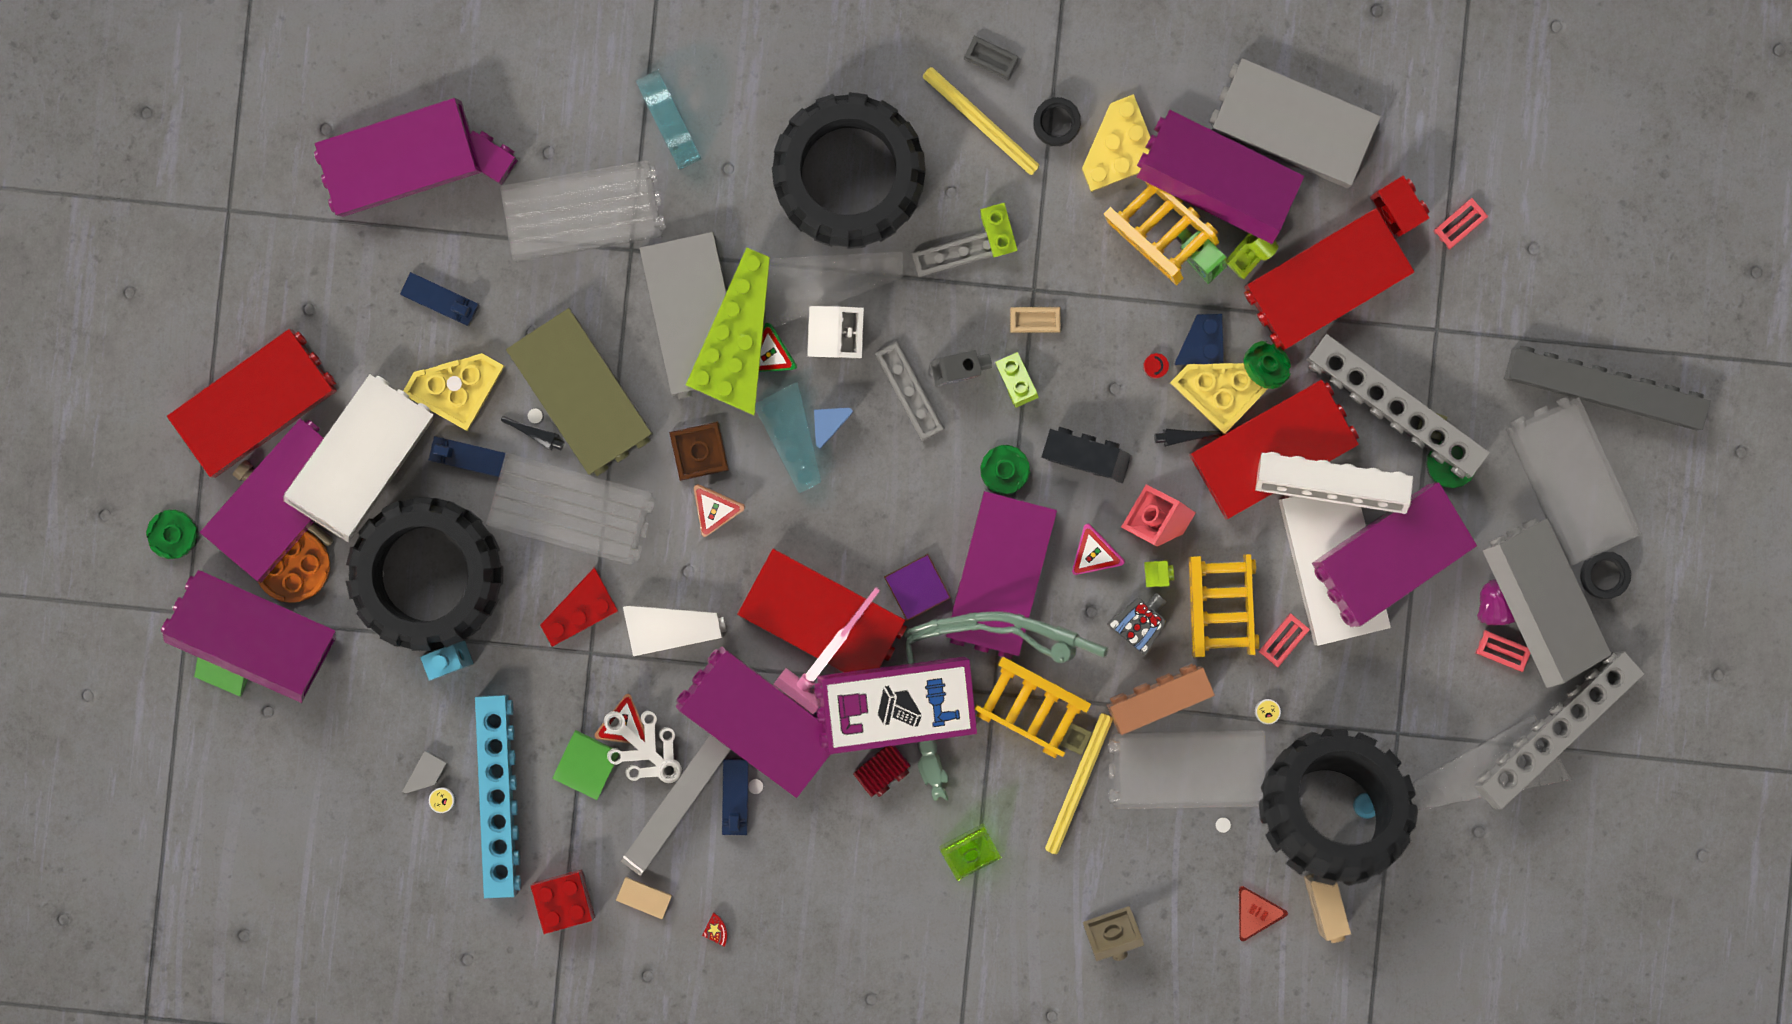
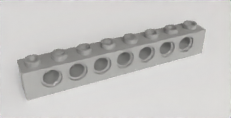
[1306,334,1490,479]
[1474,651,1644,809]

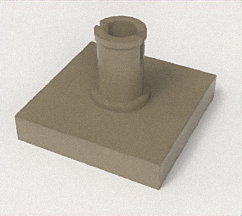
[1082,906,1144,962]

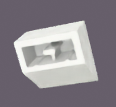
[807,306,864,359]

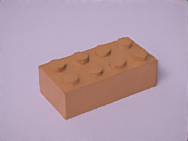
[1106,663,1215,735]

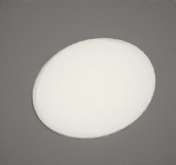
[447,376,462,391]
[528,408,543,423]
[748,779,763,794]
[1216,818,1231,833]

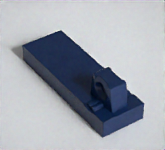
[400,272,479,327]
[428,436,508,478]
[722,759,749,835]

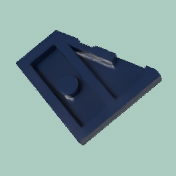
[1175,314,1224,365]

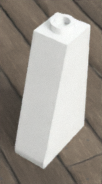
[623,606,726,656]

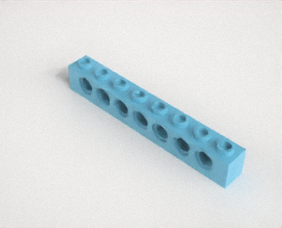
[475,695,521,898]

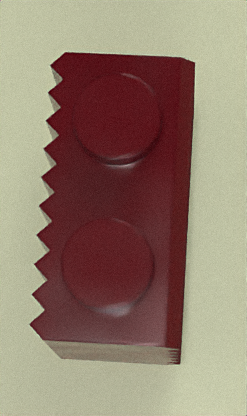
[853,745,911,797]

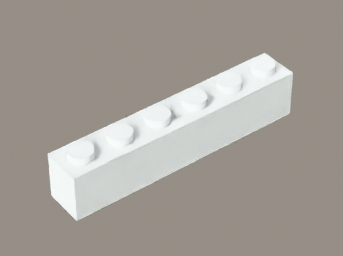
[1255,452,1413,514]

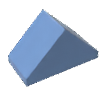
[814,408,853,449]

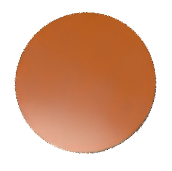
[258,531,330,603]

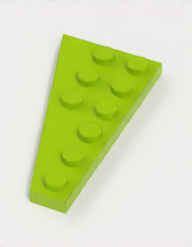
[686,247,770,416]

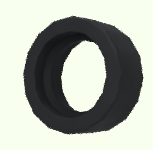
[1033,97,1081,146]
[1580,552,1631,599]

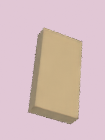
[1010,307,1060,333]
[616,877,672,919]

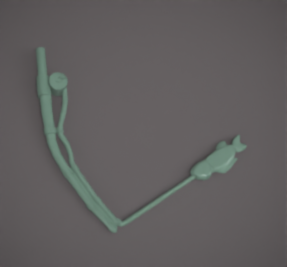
[903,611,1108,801]

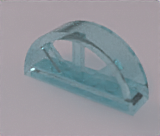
[635,70,702,170]

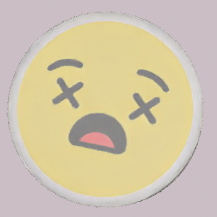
[1255,699,1281,724]
[429,787,455,813]

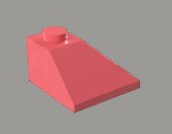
[1121,485,1196,547]

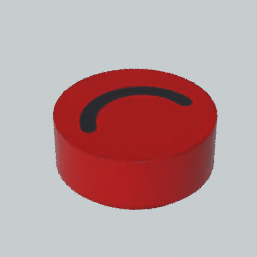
[1143,353,1169,379]

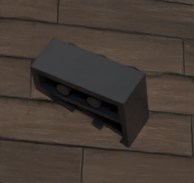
[1041,427,1131,484]

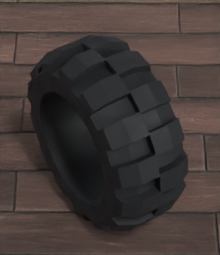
[772,92,926,249]
[346,497,503,651]
[1259,729,1418,886]

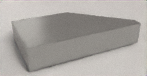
[402,751,448,793]

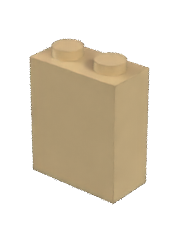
[1304,874,1351,943]

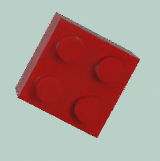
[1370,175,1430,239]
[530,869,595,934]

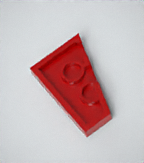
[540,567,618,647]

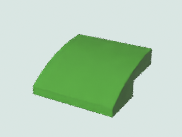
[552,730,619,800]

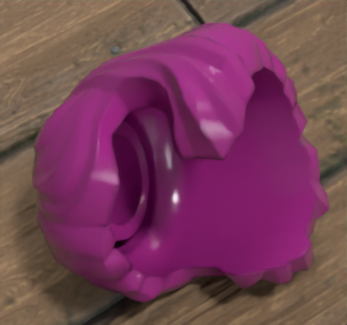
[1477,579,1515,626]

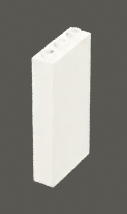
[284,374,433,542]
[1279,495,1391,646]

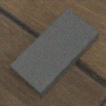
[964,35,1019,80]

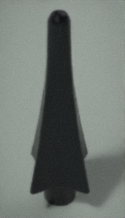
[501,416,565,451]
[1154,429,1223,447]

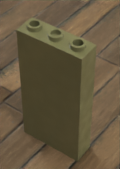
[506,308,653,476]

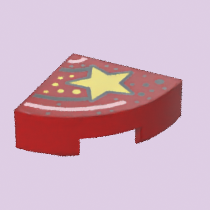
[702,912,727,947]

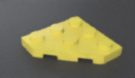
[1082,94,1150,192]
[403,353,505,431]
[1170,363,1267,434]

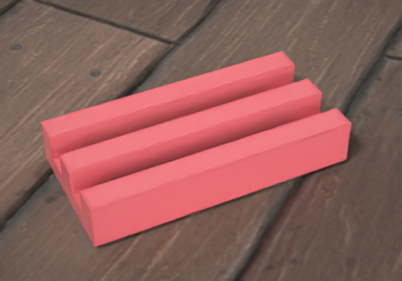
[1433,198,1488,250]
[1258,613,1310,668]
[1475,630,1531,672]

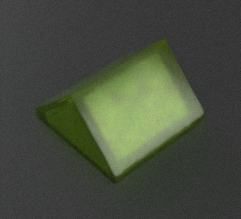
[939,823,1001,881]

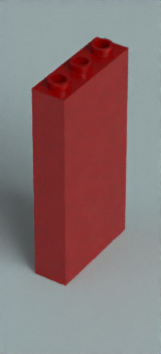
[1244,208,1415,350]
[167,329,337,478]
[1189,379,1359,519]
[737,548,907,672]

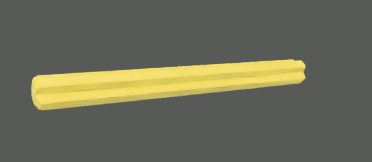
[923,67,1039,175]
[1045,713,1113,854]

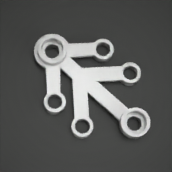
[604,711,682,783]

